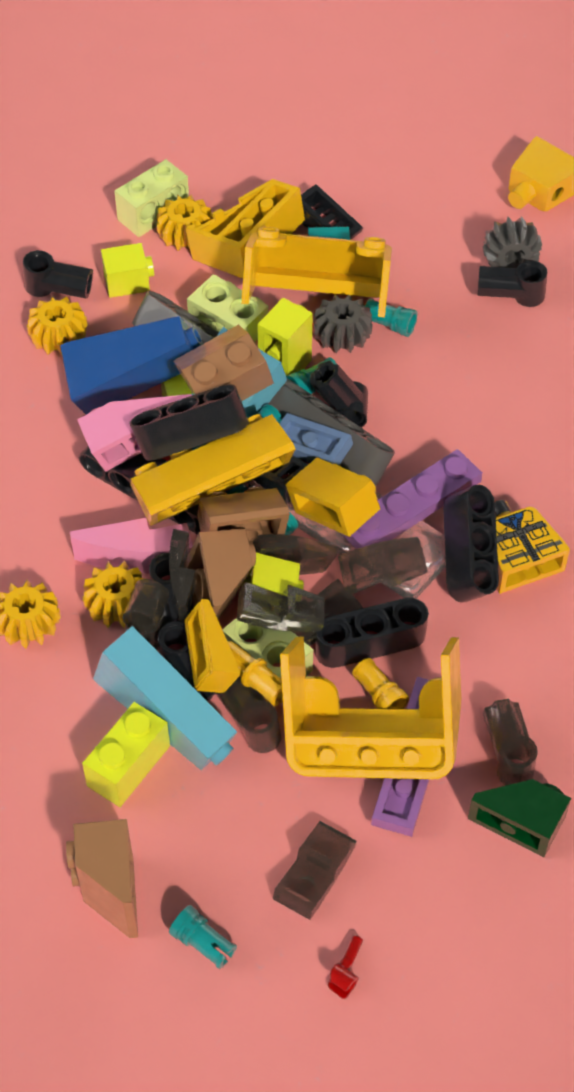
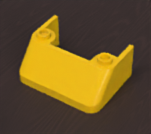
[241,227,392,317]
[280,637,462,779]

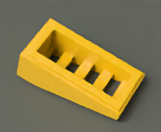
[184,599,240,693]

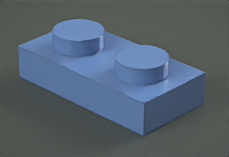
[280,413,353,465]

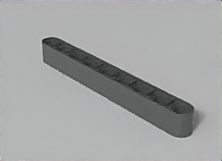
[132,291,395,486]

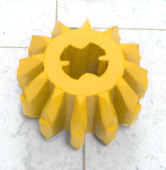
[156,195,213,251]
[27,296,88,355]
[83,560,149,628]
[0,579,61,649]

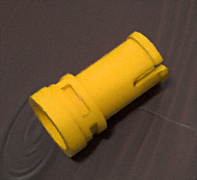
[352,658,409,709]

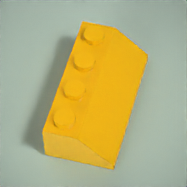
[131,414,296,526]

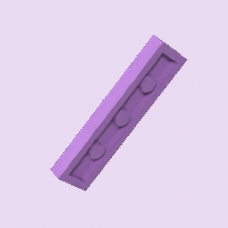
[342,449,483,558]
[371,677,430,837]

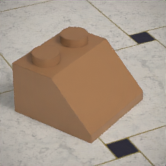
[174,324,274,401]
[197,487,290,550]
[184,528,256,619]
[66,819,138,938]

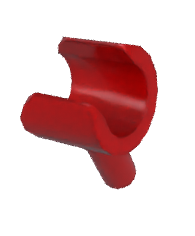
[328,936,363,999]

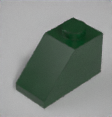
[468,779,571,857]

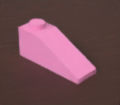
[77,394,192,472]

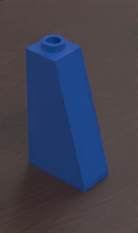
[60,316,203,415]

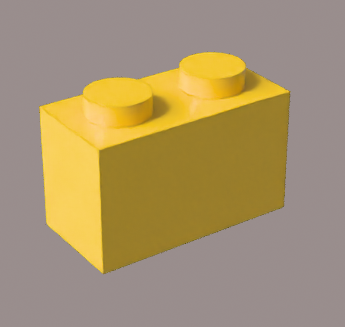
[286,457,380,537]

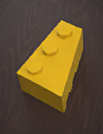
[186,179,305,279]

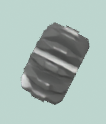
[483,217,542,268]
[313,294,373,353]

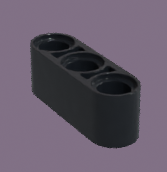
[129,384,249,460]
[443,484,499,603]
[315,597,429,668]

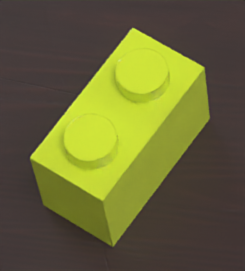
[258,298,313,376]
[82,702,170,807]

